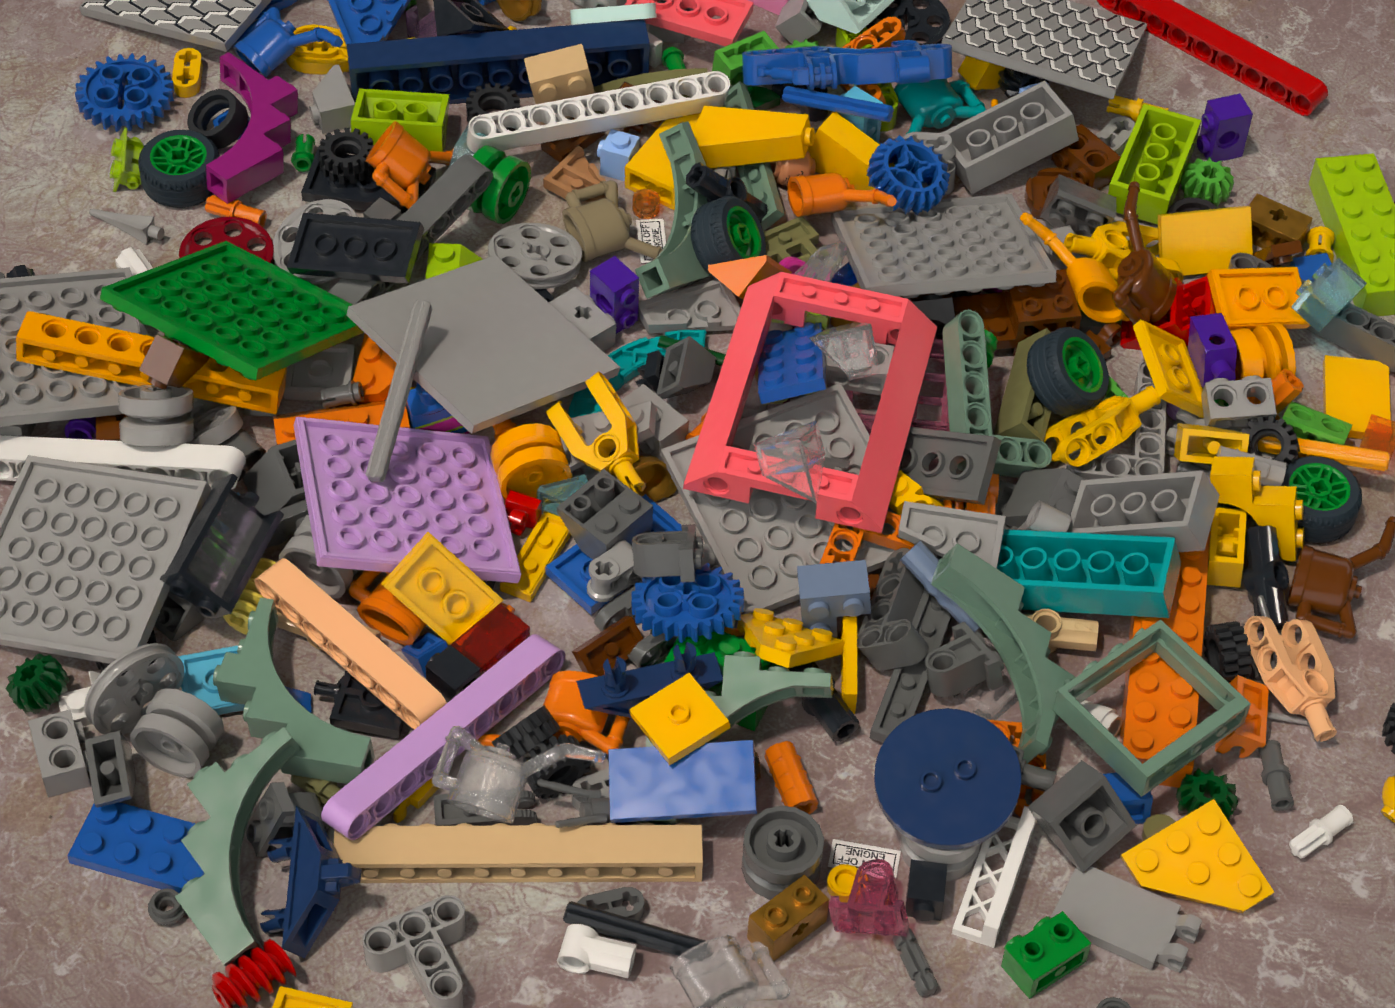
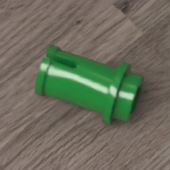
[661,47,687,70]
[291,134,315,172]

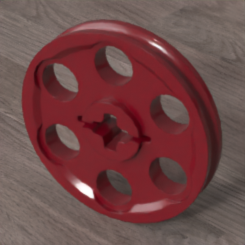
[179,217,275,265]

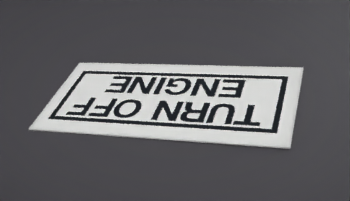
[636,219,666,263]
[828,839,901,879]

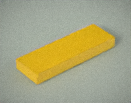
[500,511,571,603]
[841,616,857,714]

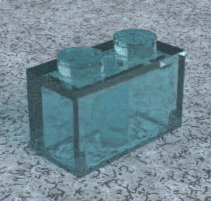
[1291,258,1367,333]

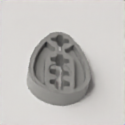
[183,405,243,445]

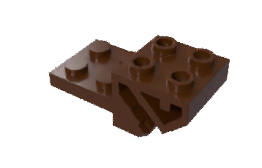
[950,269,1082,356]

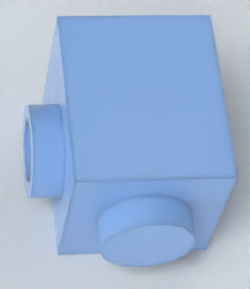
[597,129,640,182]

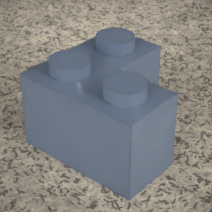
[797,560,871,638]

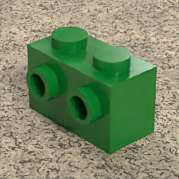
[1001,911,1091,999]

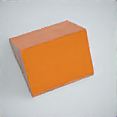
[708,255,792,300]

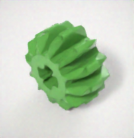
[1181,157,1234,207]

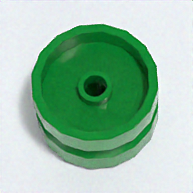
[467,145,531,224]

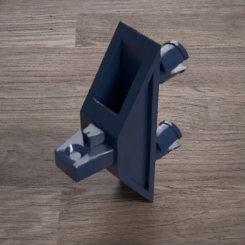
[577,642,723,718]
[260,806,361,959]

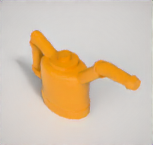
[1020,212,1130,323]

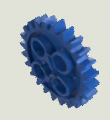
[75,53,174,132]
[631,563,744,643]

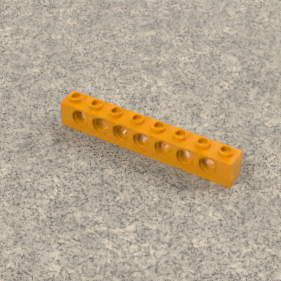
[16,311,287,415]

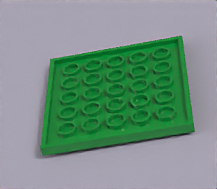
[100,241,364,381]

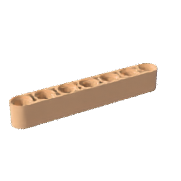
[254,558,447,730]

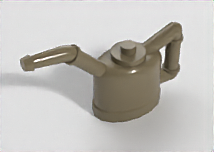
[562,180,663,262]

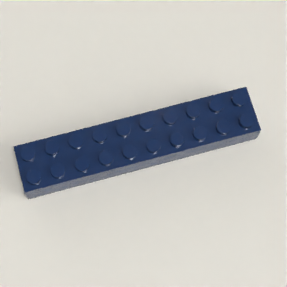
[347,19,650,104]

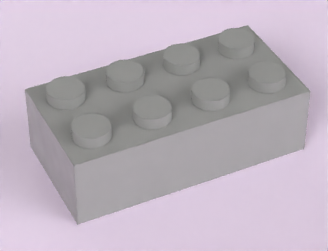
[942,81,1079,194]
[1067,470,1220,552]

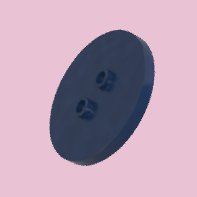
[874,708,1021,850]

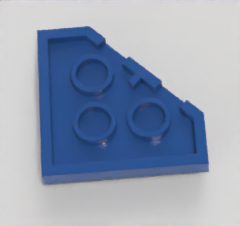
[327,0,411,48]

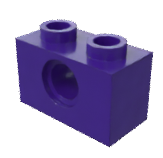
[1197,93,1253,162]
[590,256,639,334]

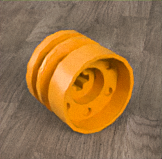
[1230,323,1296,380]

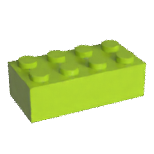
[1108,104,1202,225]

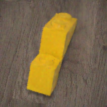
[1210,456,1304,561]

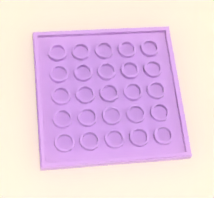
[293,417,521,583]

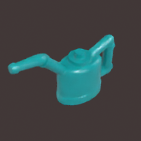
[894,78,987,134]

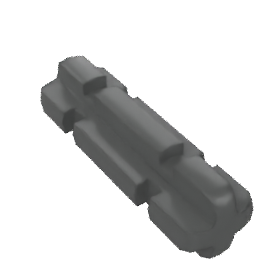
[892,927,938,997]

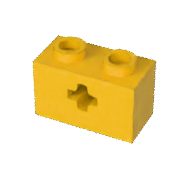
[1207,507,1247,588]

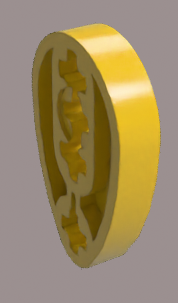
[286,24,349,75]

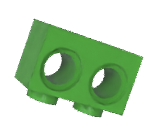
[712,31,779,89]
[1282,401,1352,445]

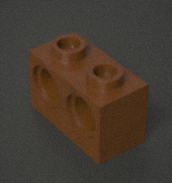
[1051,124,1121,190]

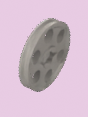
[273,199,358,285]
[488,223,582,289]
[84,643,184,735]

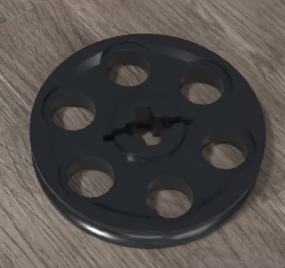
[866,0,950,45]

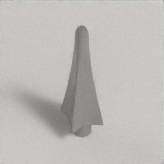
[89,209,165,245]

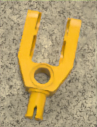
[1064,221,1184,282]
[546,371,646,494]
[1044,386,1161,467]

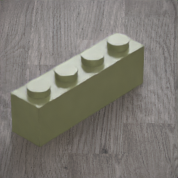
[993,328,1051,442]

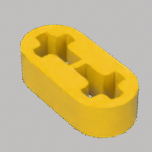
[172,48,203,98]

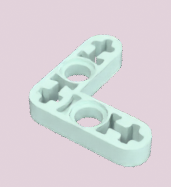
[570,3,657,25]

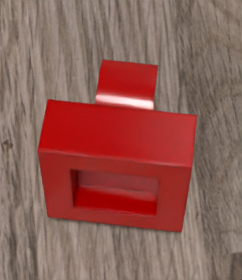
[505,490,542,536]

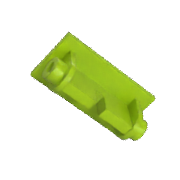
[110,127,144,192]

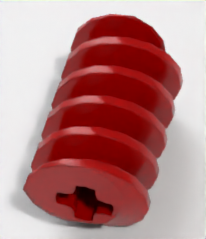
[212,939,296,1008]

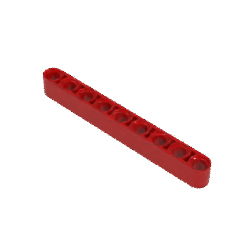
[1097,0,1328,116]

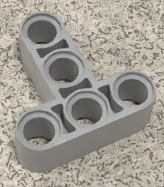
[362,895,466,1008]

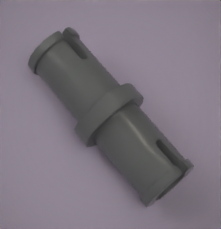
[1258,740,1294,811]

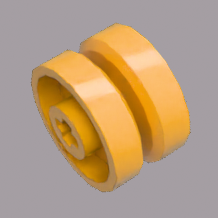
[490,423,572,504]

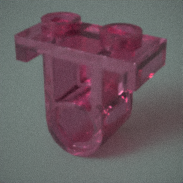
[828,859,909,936]

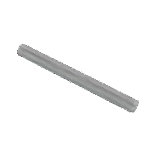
[365,300,433,483]

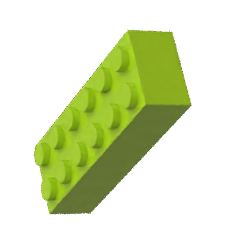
[1309,153,1395,316]

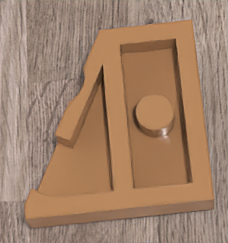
[543,146,606,205]

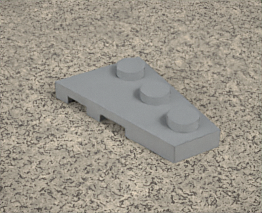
[639,280,741,333]
[560,401,657,476]
[898,501,1006,569]

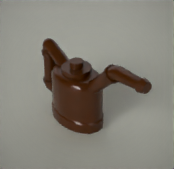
[1112,181,1177,326]
[1287,516,1395,639]

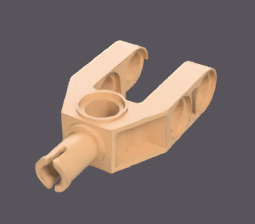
[1244,616,1337,742]

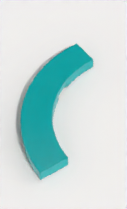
[568,330,706,418]

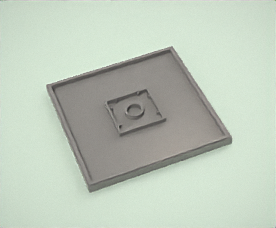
[346,255,620,434]

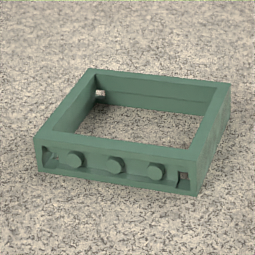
[1053,619,1251,797]

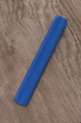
[782,86,894,122]

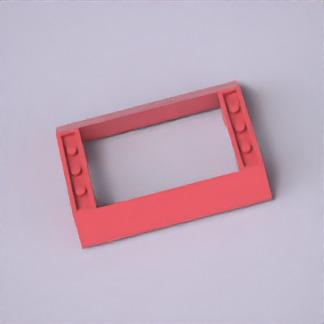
[683,272,937,533]

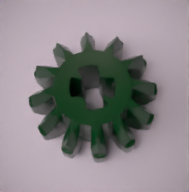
[5,653,69,715]
[1176,768,1238,821]

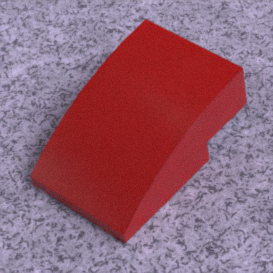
[1120,276,1216,350]

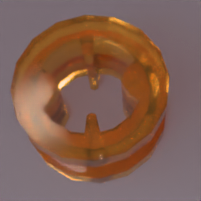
[632,189,660,219]

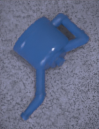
[233,7,343,78]

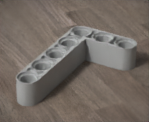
[1066,359,1166,480]

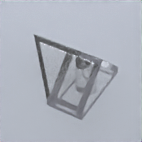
[809,322,880,381]
[754,421,825,504]

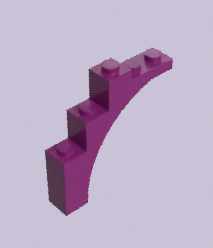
[206,52,298,204]

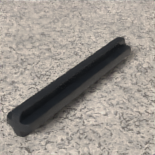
[563,901,708,962]

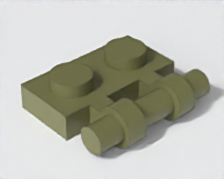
[764,216,831,268]

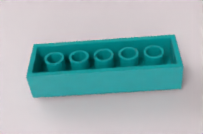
[997,529,1181,618]

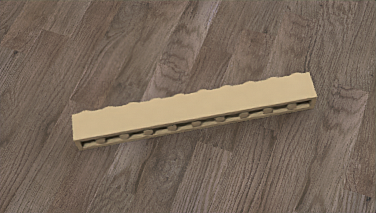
[334,822,703,883]

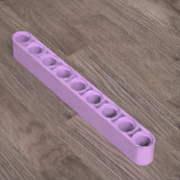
[321,634,566,840]

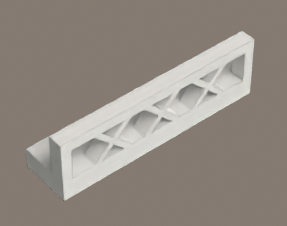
[952,806,1036,948]

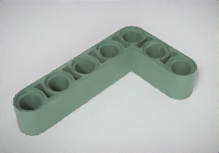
[943,310,1052,478]

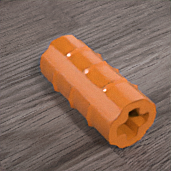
[764,741,818,814]

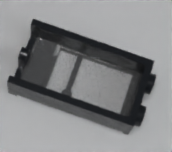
[160,474,284,619]

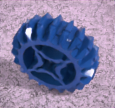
[867,135,950,215]

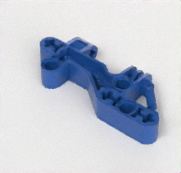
[742,40,953,90]

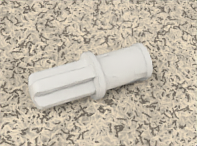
[1289,805,1353,859]

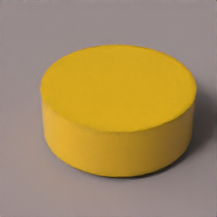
[827,864,864,903]

